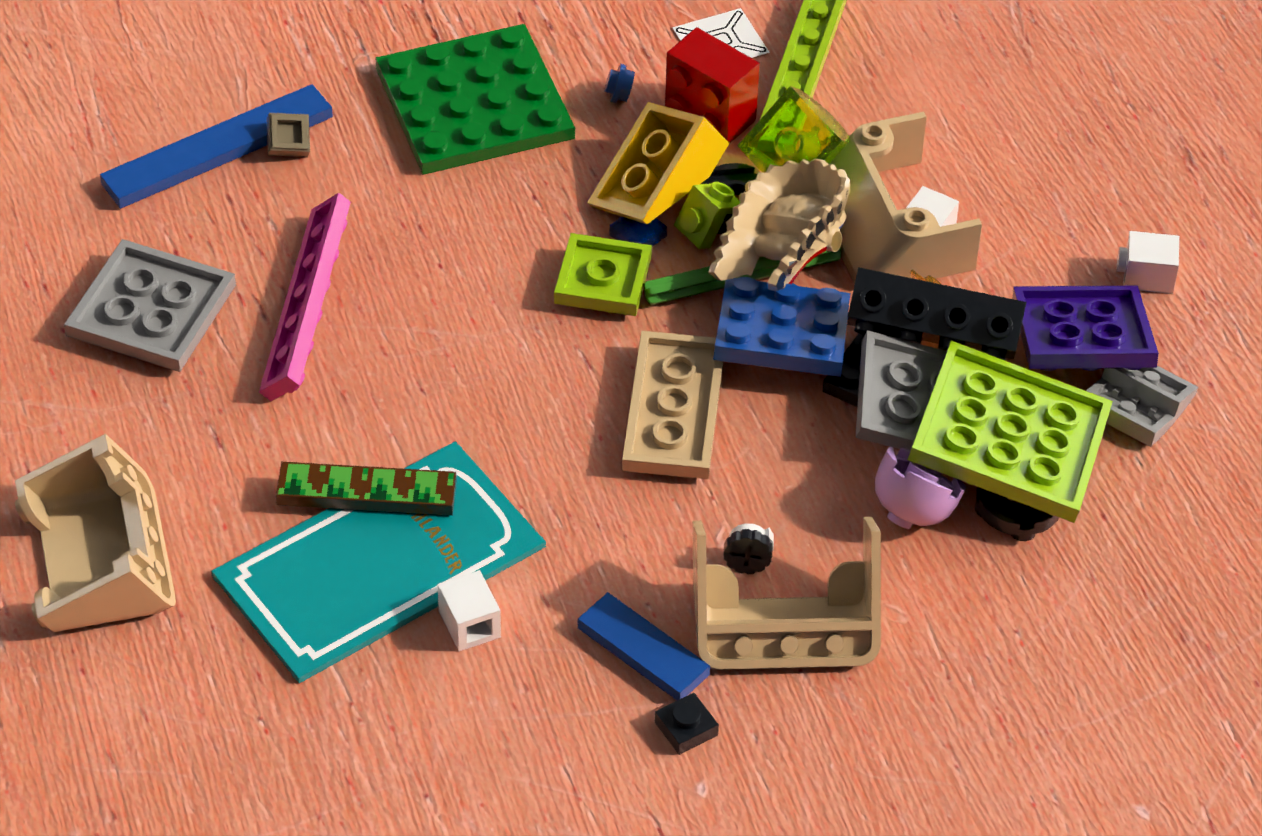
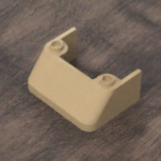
[825,112,982,284]
[692,517,881,669]

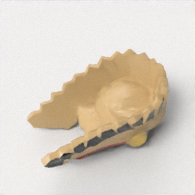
[708,159,850,291]

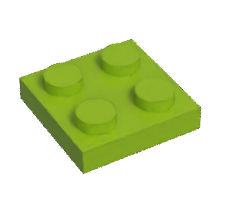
[554,233,652,316]

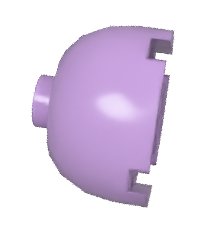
[875,447,966,529]

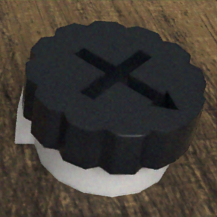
[723,524,774,574]

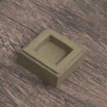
[267,113,310,157]

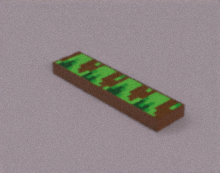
[276,461,457,516]

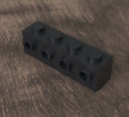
[847,267,1026,360]

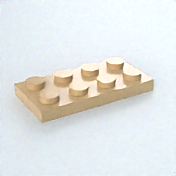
[622,331,724,479]

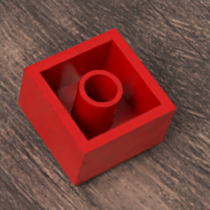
[665,27,760,144]

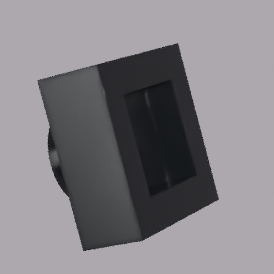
[655,693,719,755]

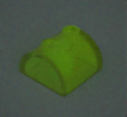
[737,86,850,173]

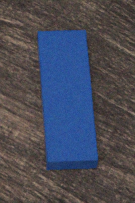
[578,592,710,700]

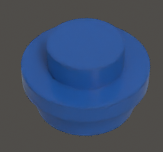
[604,63,635,103]

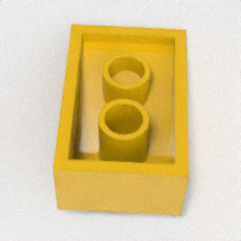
[587,102,729,224]

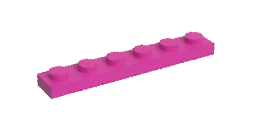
[259,193,351,402]

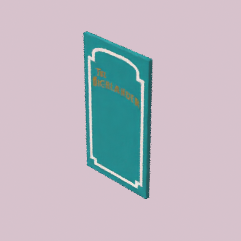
[211,441,546,683]

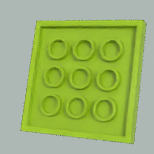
[907,341,1113,523]

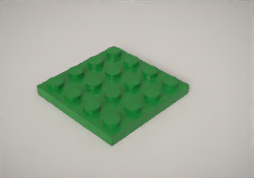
[375,24,575,175]

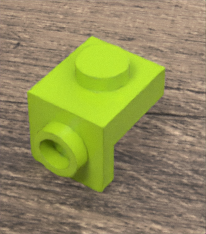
[674,182,740,249]

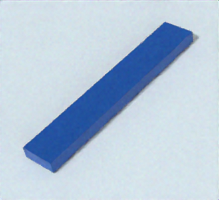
[100,84,333,209]

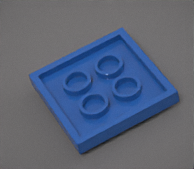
[713,277,850,377]

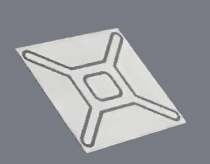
[672,8,770,58]

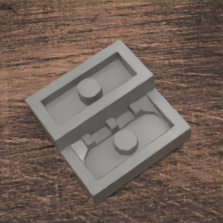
[1086,366,1198,447]

